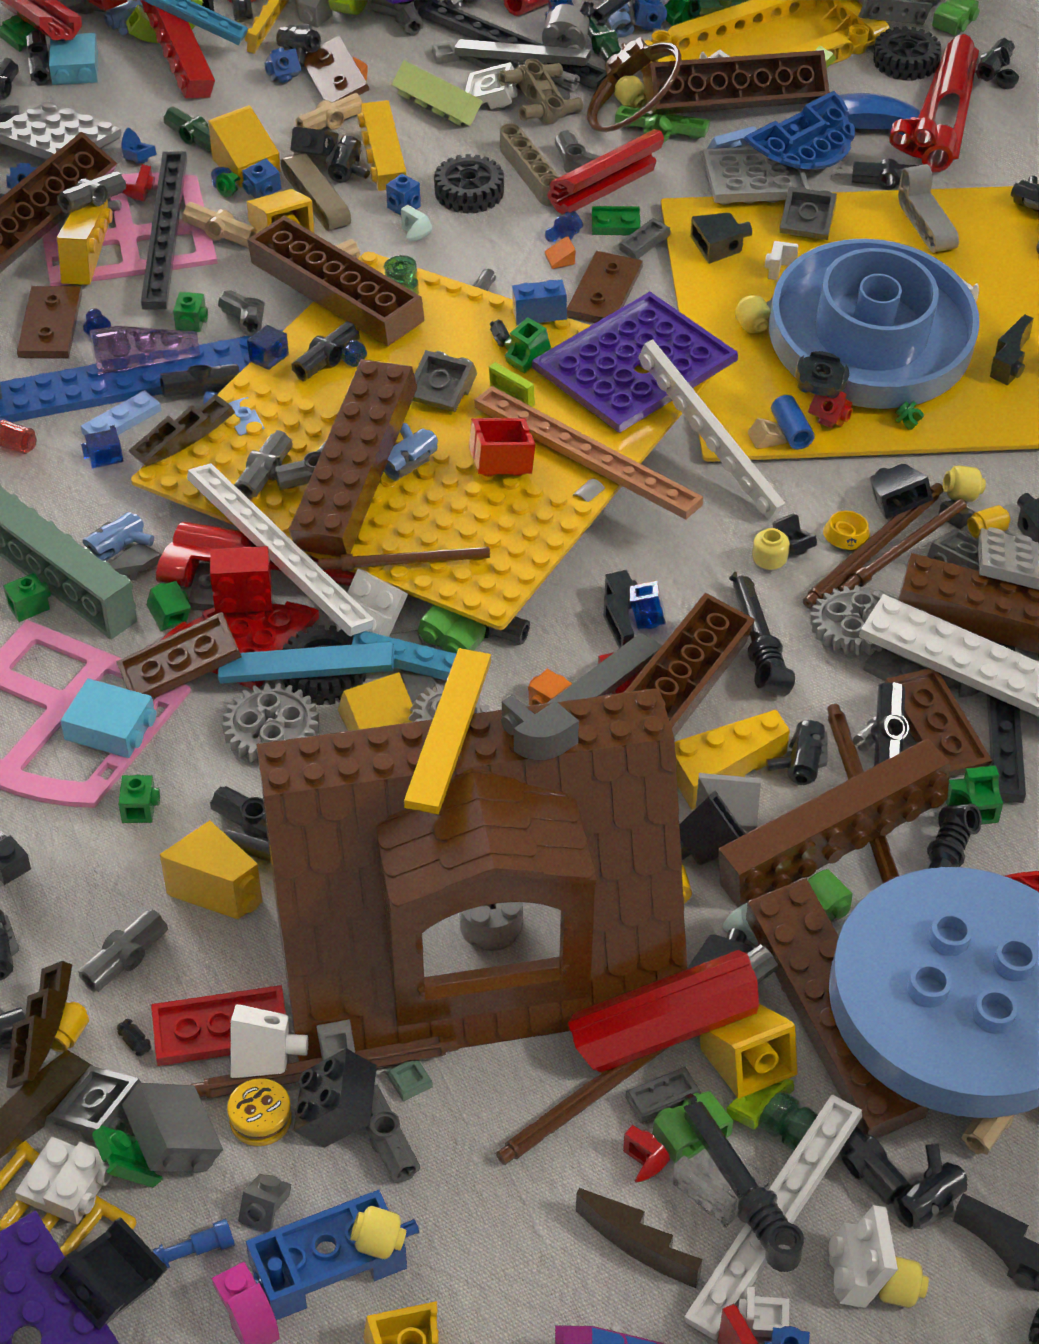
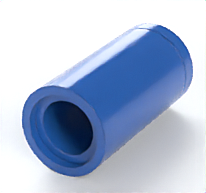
[771,395,815,450]

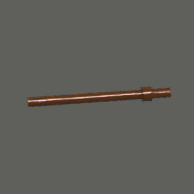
[838,499,967,592]
[318,547,490,571]

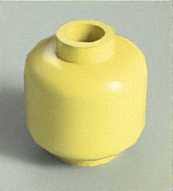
[615,75,646,108]
[735,295,771,333]
[943,465,986,502]
[752,528,790,570]
[350,1206,406,1259]
[878,1256,929,1308]

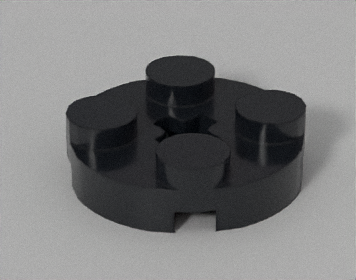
[795,351,849,398]

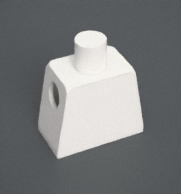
[231,1005,308,1078]

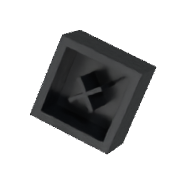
[294,1048,377,1148]

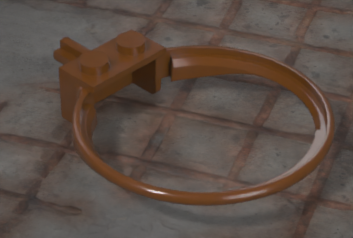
[587,37,682,132]

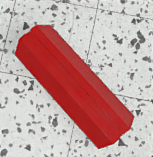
[0,0,82,40]
[547,129,664,216]
[568,950,759,1073]

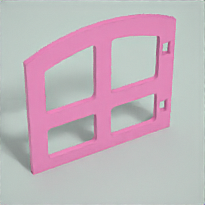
[42,173,218,286]
[0,620,191,808]

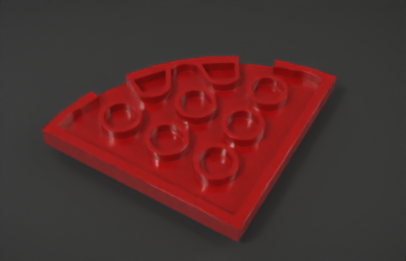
[160,601,319,690]

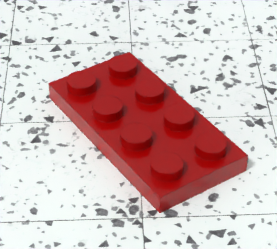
[151,985,286,1066]

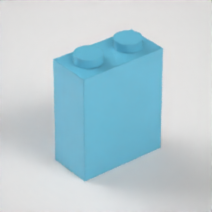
[49,33,98,85]
[60,678,157,758]

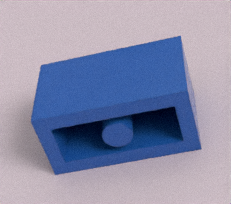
[512,279,567,325]

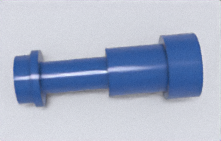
[153,1218,235,1269]

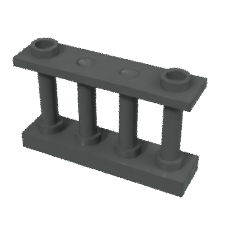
[856,0,933,25]

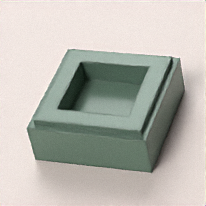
[387,1060,433,1102]

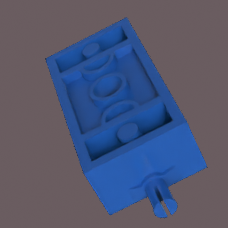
[246,1189,419,1321]

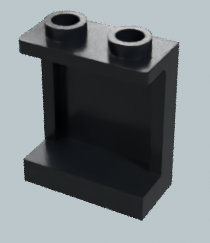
[50,1217,167,1330]

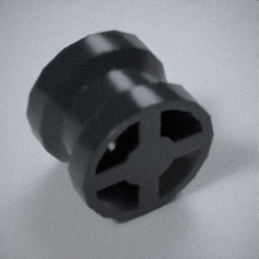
[232,0,253,21]

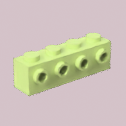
[391,60,483,126]

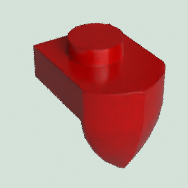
[122,164,155,202]
[623,1125,671,1183]

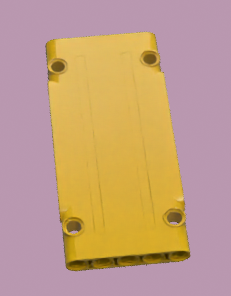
[640,0,890,72]

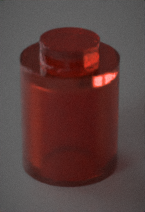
[0,420,37,454]

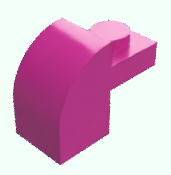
[212,1262,280,1344]

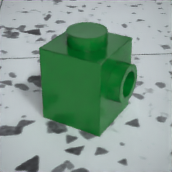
[173,292,208,332]
[3,573,51,622]
[146,581,191,631]
[118,774,160,823]

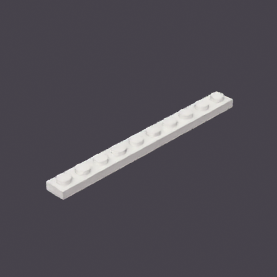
[187,463,374,636]

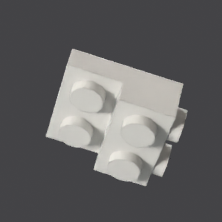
[465,62,517,109]
[329,569,408,637]
[15,1137,112,1225]
[828,1205,898,1308]

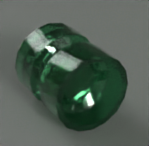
[384,255,419,295]
[758,1090,818,1151]

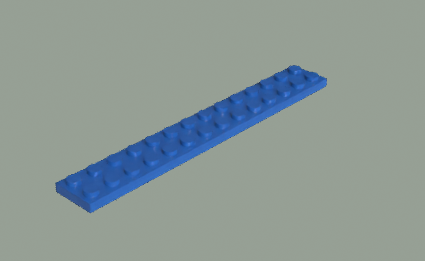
[0,329,284,425]

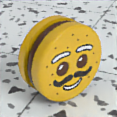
[227,1079,292,1146]

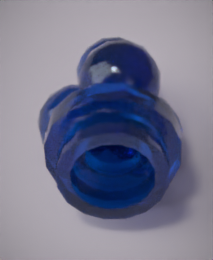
[544,211,583,242]
[83,308,111,340]

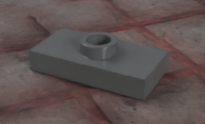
[619,218,671,259]
[189,563,214,611]
[625,1066,701,1124]

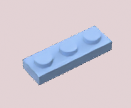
[81,390,161,447]

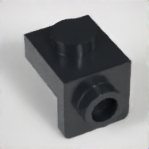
[772,513,818,555]

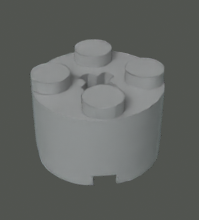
[542,4,590,49]
[459,902,523,951]

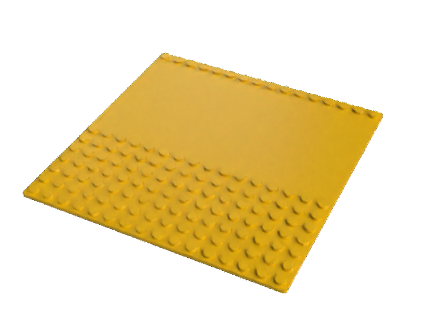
[661,186,1039,462]
[131,251,714,630]

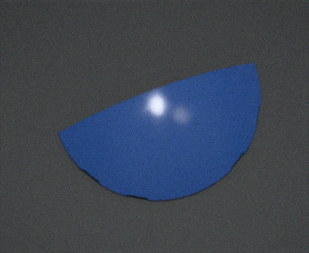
[744,91,855,169]
[839,93,920,135]

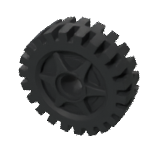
[873,26,941,81]
[434,154,504,214]
[283,625,367,705]

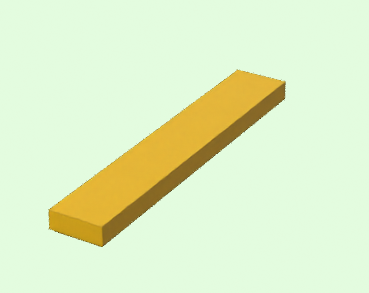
[404,648,491,815]

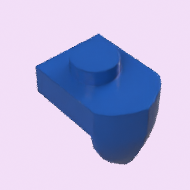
[121,127,157,164]

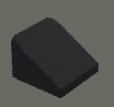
[939,500,975,529]

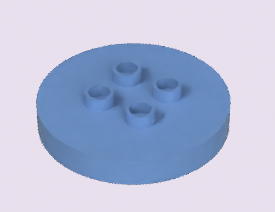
[769,239,979,409]
[829,867,1039,1118]

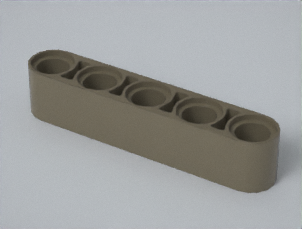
[500,123,559,207]
[281,152,351,231]

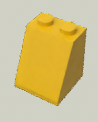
[208,105,281,188]
[246,189,314,233]
[337,672,413,731]
[160,820,263,919]
[699,1004,798,1099]

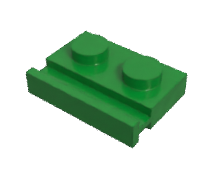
[0,15,43,52]
[592,206,641,235]
[92,1125,163,1188]

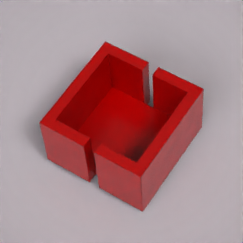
[469,418,536,476]
[210,546,273,614]

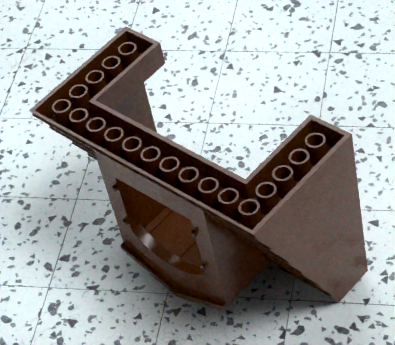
[256,688,688,1062]

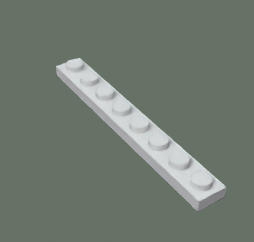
[638,339,785,520]
[684,1095,862,1340]

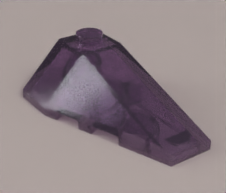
[89,326,200,375]

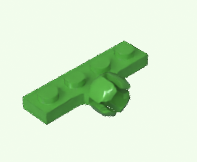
[615,105,710,143]

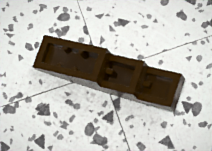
[128,394,235,466]
[6,961,73,1089]
[0,1050,93,1159]
[576,1188,703,1288]

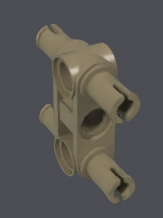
[498,59,583,124]

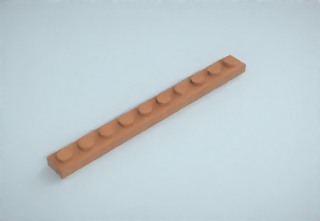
[474,386,703,520]

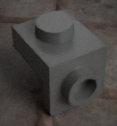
[238,1173,292,1232]

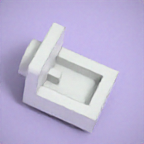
[765,241,799,280]
[738,1286,789,1338]

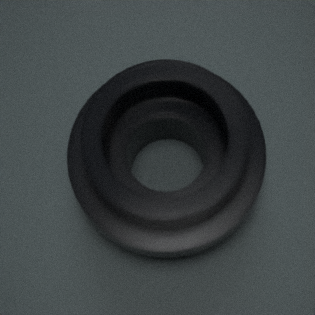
[996,69,1019,89]

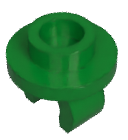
[216,172,241,197]
[895,400,924,430]

